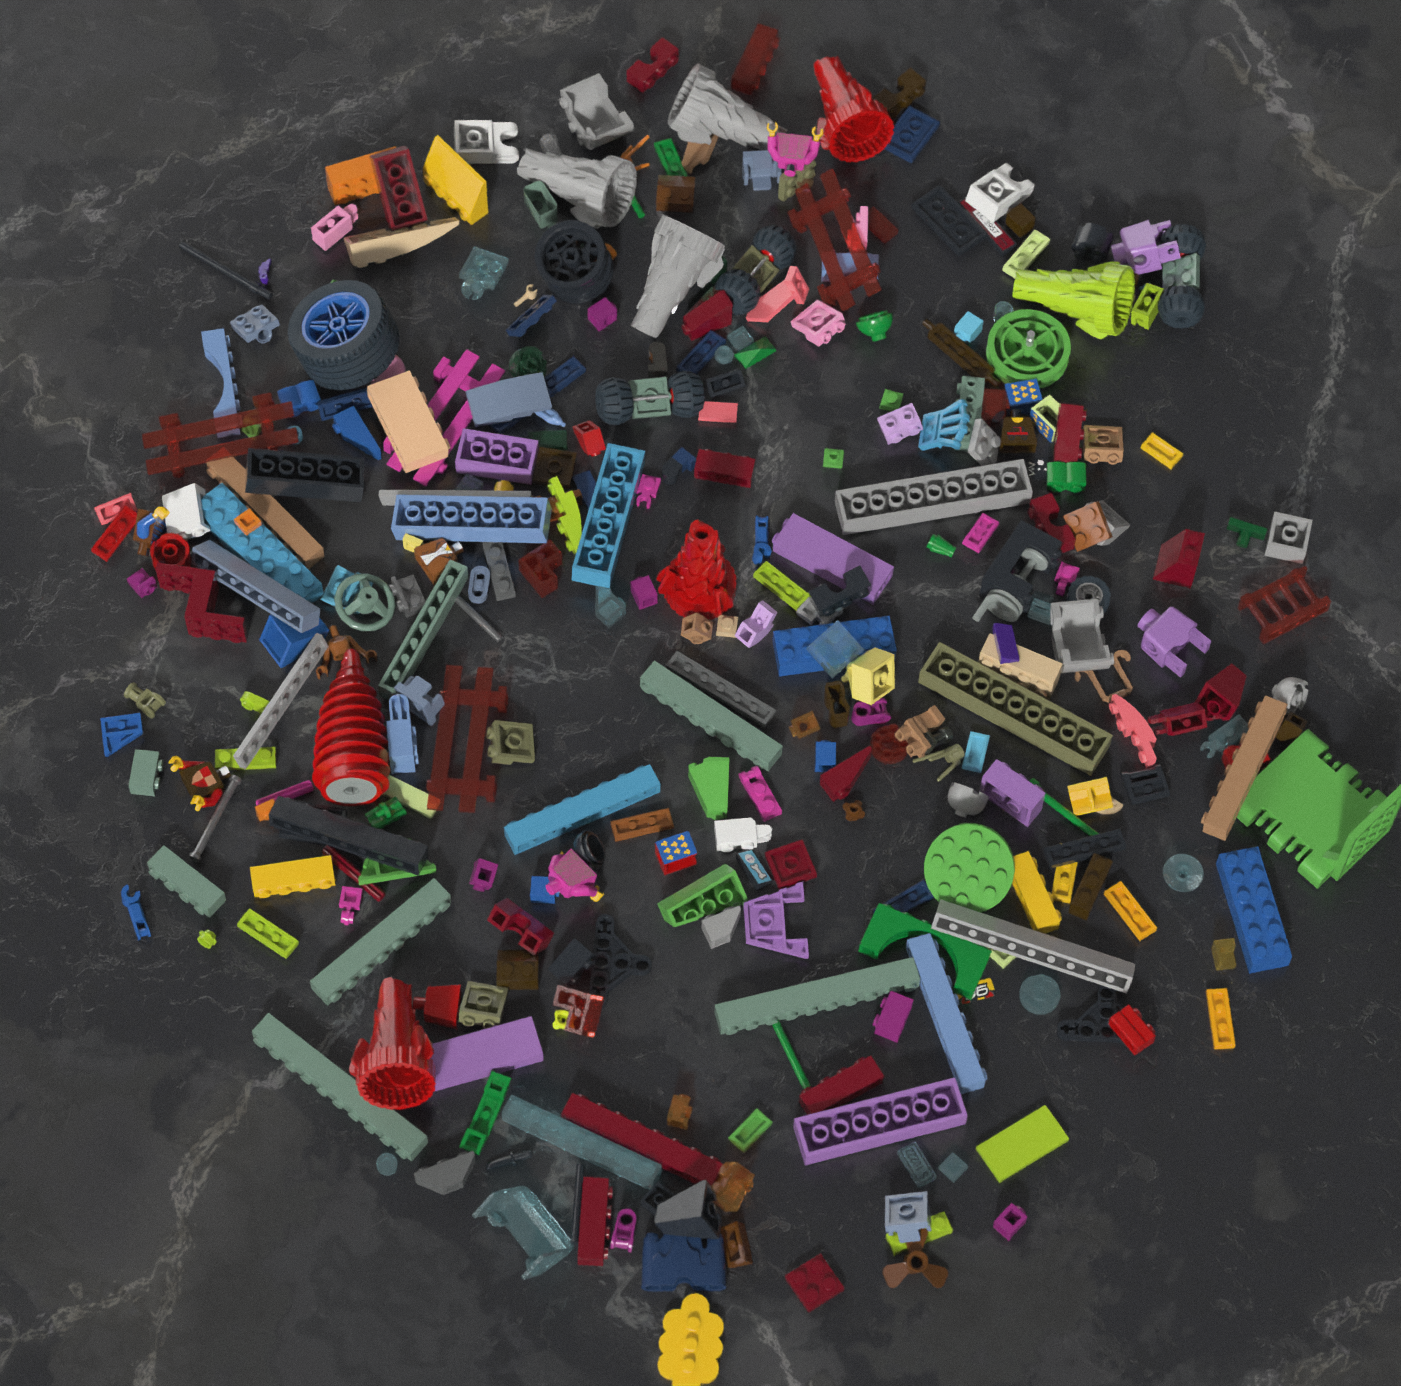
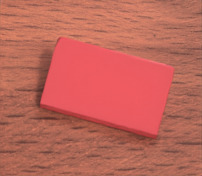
[94,493,138,525]

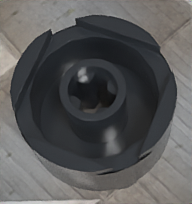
[1071,223,1113,265]

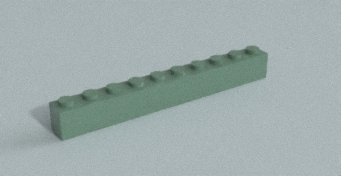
[714,957,920,1035]
[252,1013,428,1161]

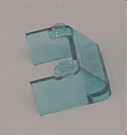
[472,1186,574,1280]

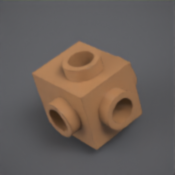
[681,613,713,644]

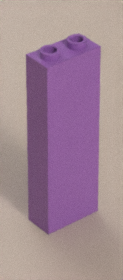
[772,513,894,605]
[431,1016,543,1092]

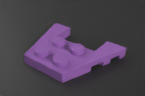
[743,882,809,959]

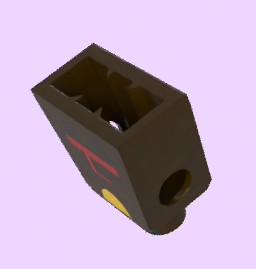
[999,409,1037,453]

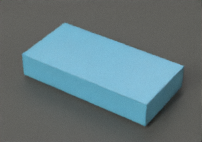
[962,731,990,773]

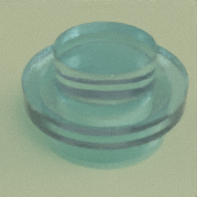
[715,346,733,364]

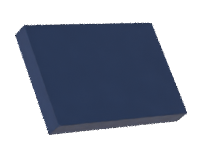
[884,106,940,163]

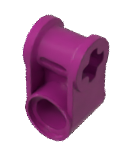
[851,698,891,726]
[610,1209,636,1252]

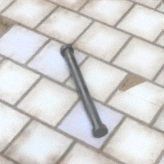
[189,775,242,862]

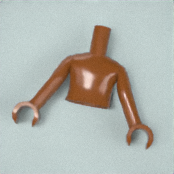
[316,625,377,679]

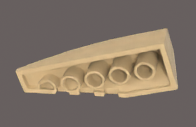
[344,217,459,268]

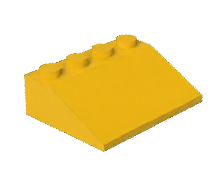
[423,135,488,225]

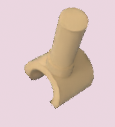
[514,284,537,307]

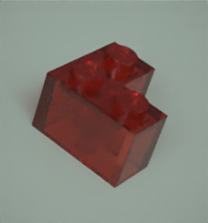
[519,539,562,598]
[553,985,604,1037]

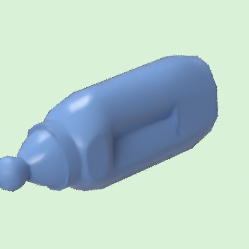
[535,408,566,427]

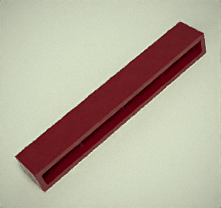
[561,1093,723,1188]

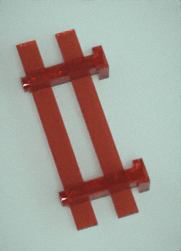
[788,168,882,311]
[142,392,299,478]
[427,665,509,813]

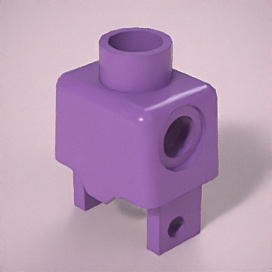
[1111,220,1181,275]
[1138,607,1211,677]

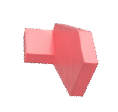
[746,266,809,322]

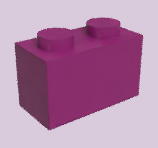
[873,991,913,1043]

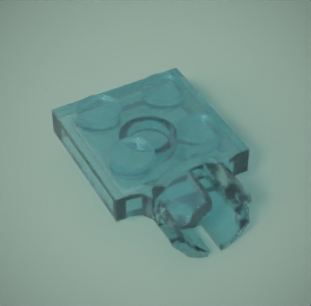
[459,246,509,300]

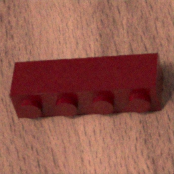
[799,1056,884,1115]
[578,1177,613,1266]

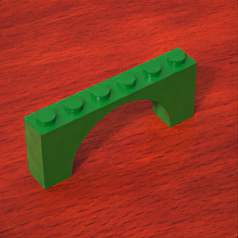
[858,903,992,1000]

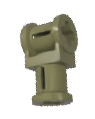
[124,682,166,718]

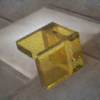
[1211,938,1236,971]

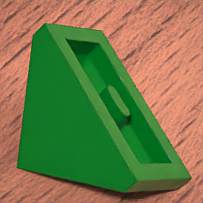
[734,336,776,369]

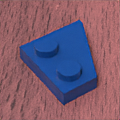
[100,713,143,757]

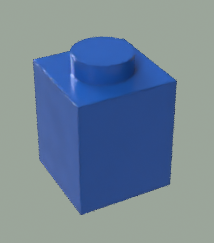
[815,740,836,772]
[530,876,560,904]

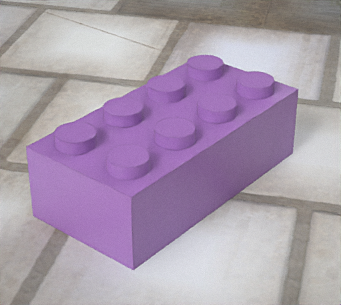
[455,428,539,485]

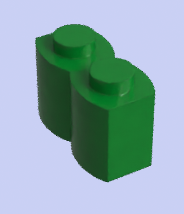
[1046,462,1086,493]

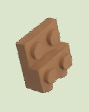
[1083,425,1124,464]

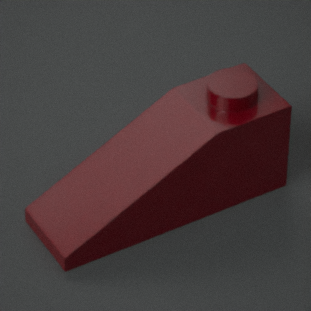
[820,746,872,802]

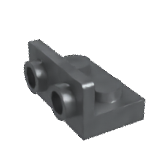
[389,575,426,618]

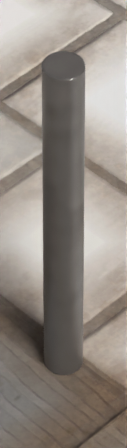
[455,595,503,642]

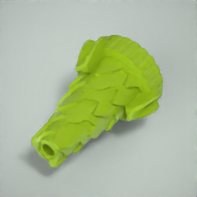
[1012,261,1135,339]

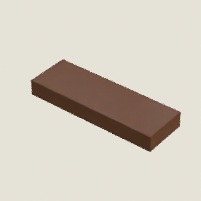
[610,808,674,842]

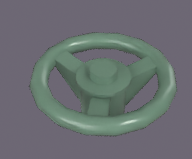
[334,573,396,631]

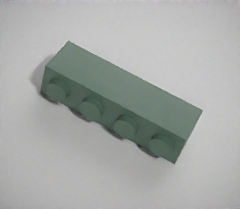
[147,845,226,918]

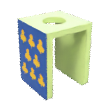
[1030,395,1059,443]

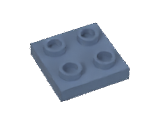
[230,304,280,343]

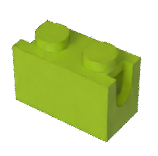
[1131,283,1164,330]

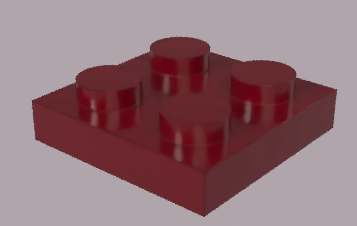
[764,840,817,890]
[785,1253,844,1313]

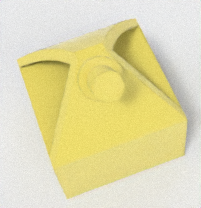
[841,648,895,705]

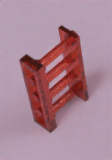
[1238,566,1331,644]

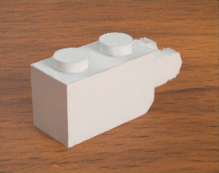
[714,818,772,852]

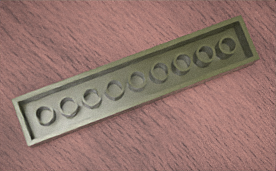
[918,642,1113,776]

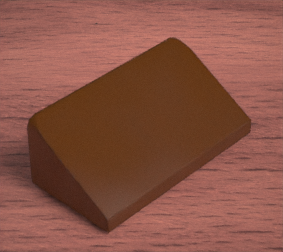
[720,1221,753,1268]

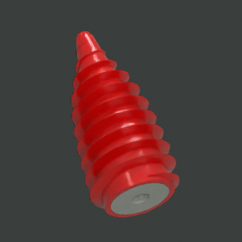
[312,649,390,806]

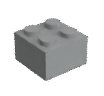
[1264,512,1313,564]

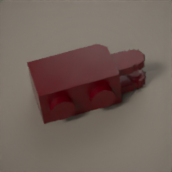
[1148,702,1207,736]

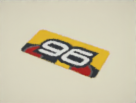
[956,978,996,1004]

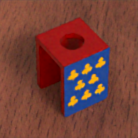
[655,831,697,875]

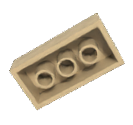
[979,634,1063,700]

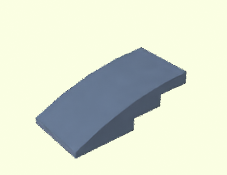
[465,372,552,427]

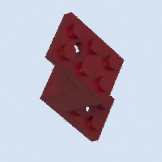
[156,563,248,643]

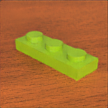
[753,561,809,610]
[215,747,276,770]
[237,908,299,959]
[886,1211,953,1256]

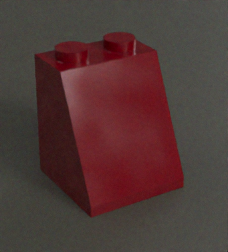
[1153,529,1205,589]

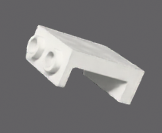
[162,483,210,541]

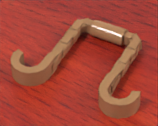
[1075,650,1133,703]

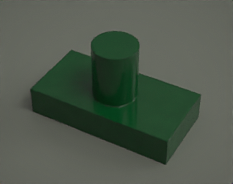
[1227,517,1267,548]

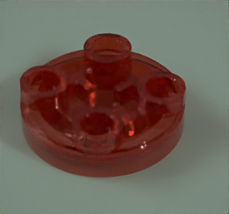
[870,724,908,764]

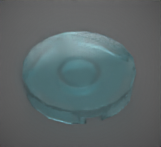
[1019,974,1061,1015]

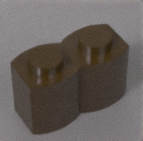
[824,681,850,728]

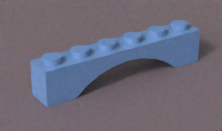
[201,328,243,438]

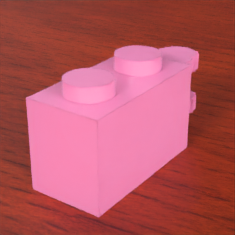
[311,204,358,251]

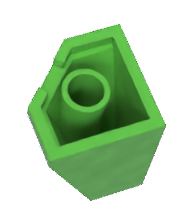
[688,757,729,820]

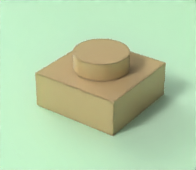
[716,615,738,638]

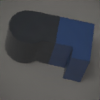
[662,447,696,485]

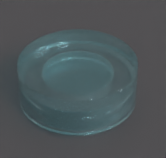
[376,1153,398,1176]

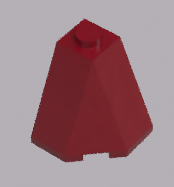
[681,286,732,341]
[1194,663,1247,721]

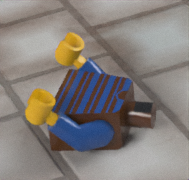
[133,507,170,557]

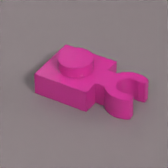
[637,474,661,509]

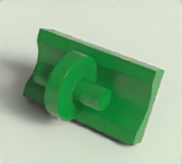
[365,796,407,829]

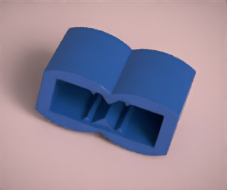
[277,380,321,417]

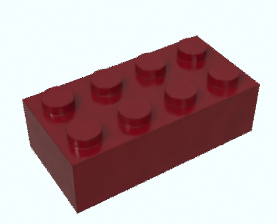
[369,146,427,231]

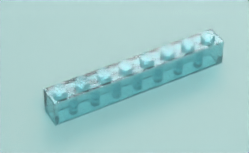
[502,1094,662,1190]

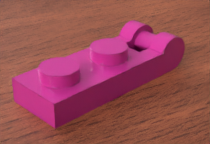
[738,765,782,822]

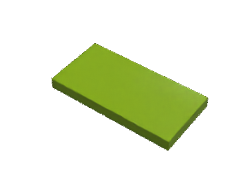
[976,1105,1069,1183]

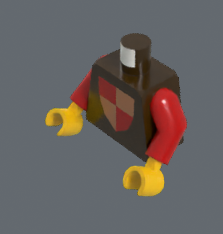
[169,756,231,811]

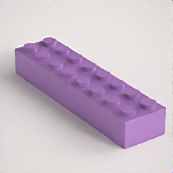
[793,1078,967,1165]

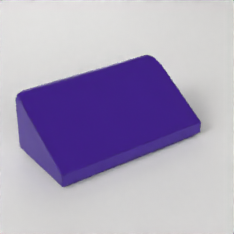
[992,623,1020,664]

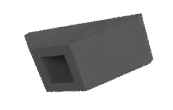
[414,1151,476,1195]

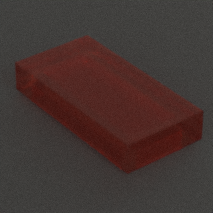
[868,206,898,243]

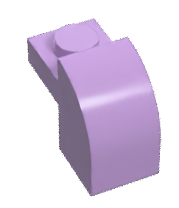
[735,601,777,648]

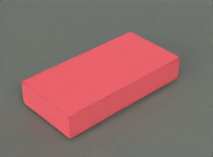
[698,401,738,423]

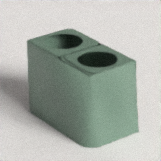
[524,181,558,229]

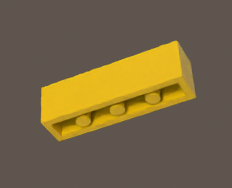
[1012,851,1062,934]
[250,855,335,898]

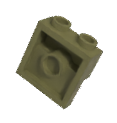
[778,160,816,202]
[486,720,535,765]
[459,981,508,1029]

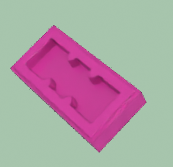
[962,513,999,553]

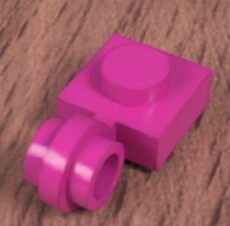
[339,886,363,926]

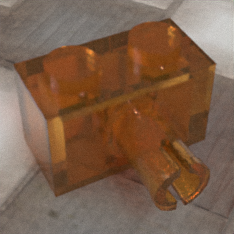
[711,1162,755,1212]

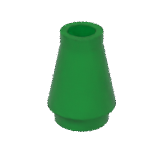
[926,534,956,557]

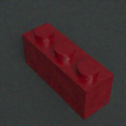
[1053,403,1086,462]
[694,449,755,488]

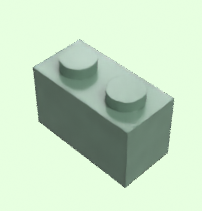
[128,749,164,796]

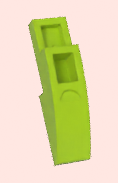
[547,476,582,554]

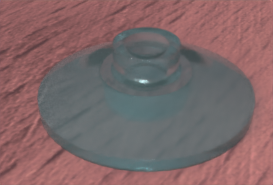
[1163,854,1204,892]

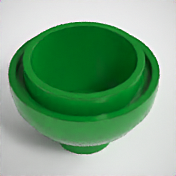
[856,310,893,341]

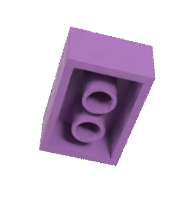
[979,759,1046,827]

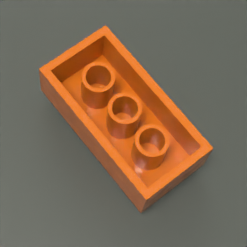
[325,146,396,205]

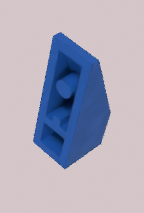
[332,406,381,460]

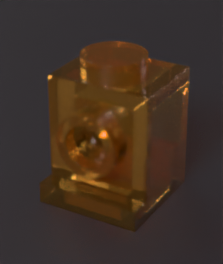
[789,711,820,740]
[667,1094,693,1130]

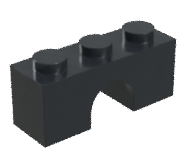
[808,565,872,618]

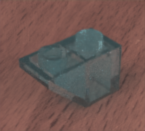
[595,586,626,628]

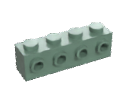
[952,376,985,452]

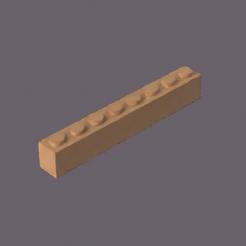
[206,448,324,569]
[1201,696,1288,840]

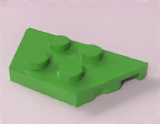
[358,838,436,885]

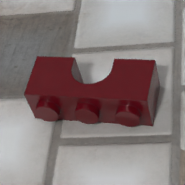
[627,37,679,93]
[1028,493,1076,553]
[487,898,554,956]

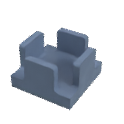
[742,150,782,191]
[394,676,445,726]
[885,1191,931,1243]

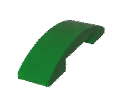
[459,1071,511,1155]

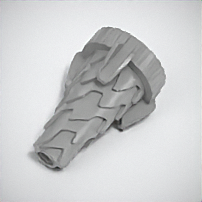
[668,63,787,150]
[517,149,636,229]
[631,215,725,338]

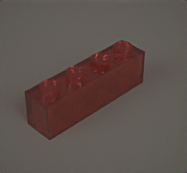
[731,23,780,95]

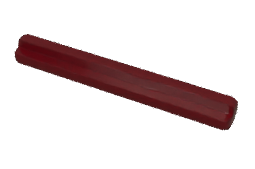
[322,845,385,901]

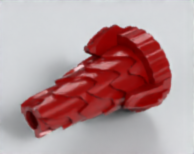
[814,55,894,162]
[657,519,736,620]
[349,977,436,1110]

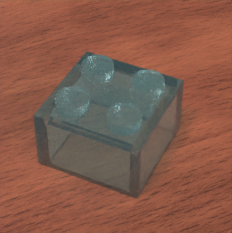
[806,620,864,679]

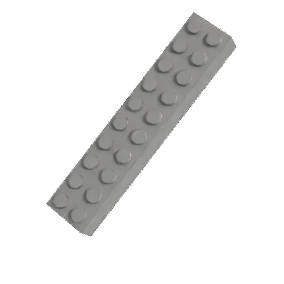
[835,459,1033,535]

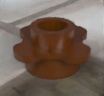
[843,800,865,821]

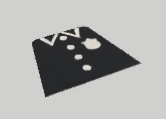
[1029,456,1058,482]

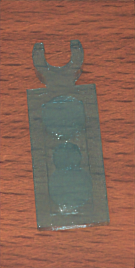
[1200,714,1249,758]

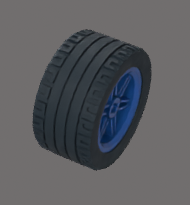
[288,280,400,390]

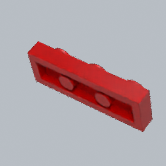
[91,505,137,562]

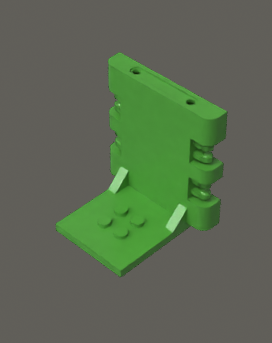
[1237,729,1401,889]

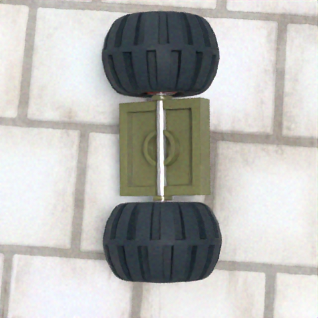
[715,225,797,315]

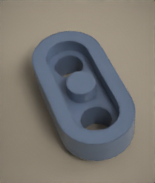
[468,566,490,604]

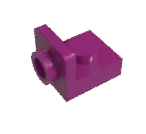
[127,568,157,598]

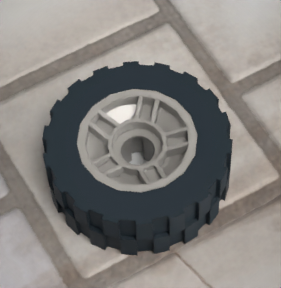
[1066,576,1111,615]

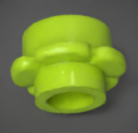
[197,930,217,948]

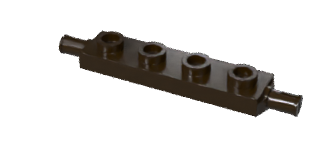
[922,318,1000,388]

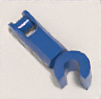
[752,515,772,566]
[121,885,151,940]

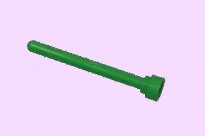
[1029,778,1099,836]

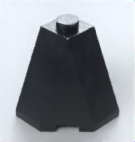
[654,1180,722,1239]

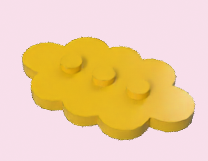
[658,1293,724,1386]

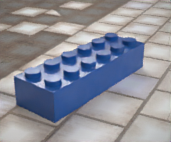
[772,616,896,676]
[1216,846,1292,974]

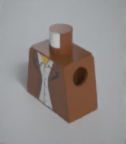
[414,538,464,585]

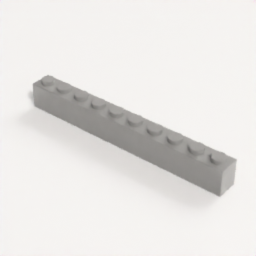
[931,899,1136,993]

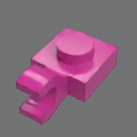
[1055,562,1080,596]

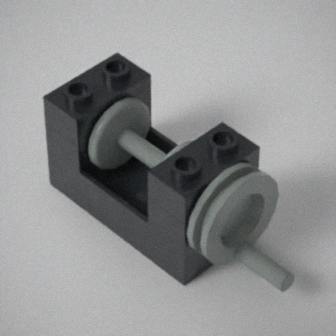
[972,520,1063,622]

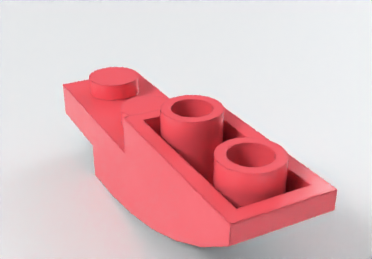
[1109,694,1157,768]

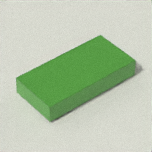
[729,1108,772,1153]

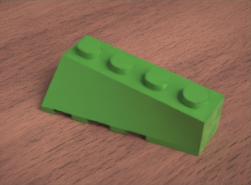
[657,864,749,927]

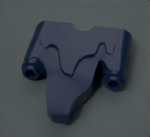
[641,1233,726,1291]

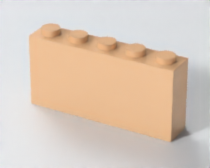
[367,370,450,473]

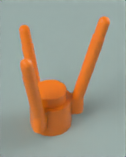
[620,135,649,171]

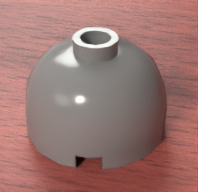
[1271,677,1308,716]
[948,783,989,818]

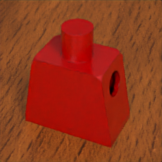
[413,985,461,1029]

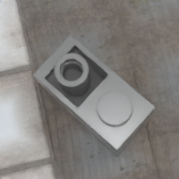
[702,906,741,949]

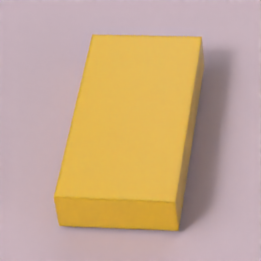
[1141,432,1183,469]

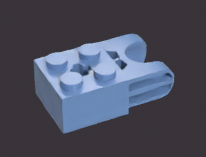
[386,694,419,774]

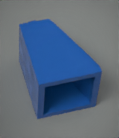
[259,614,329,668]

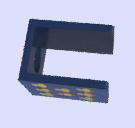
[1003,379,1043,417]

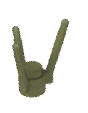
[913,744,965,782]

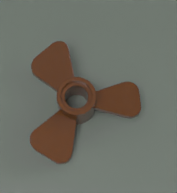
[882,1228,948,1288]

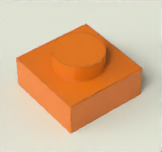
[234,508,262,536]
[255,799,275,821]

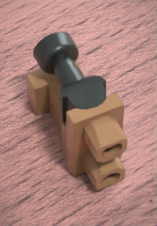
[895,705,953,758]

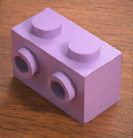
[877,403,923,445]

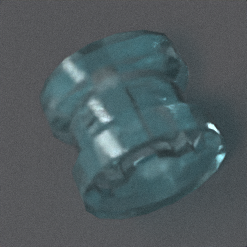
[993,301,1013,322]

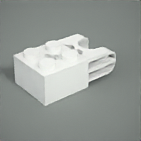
[454,120,519,164]
[965,163,1035,222]

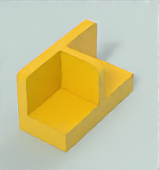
[1067,777,1113,816]

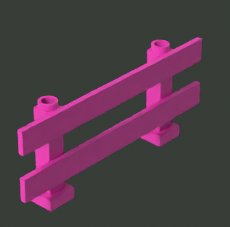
[384,350,505,486]

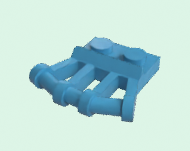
[918,399,970,451]

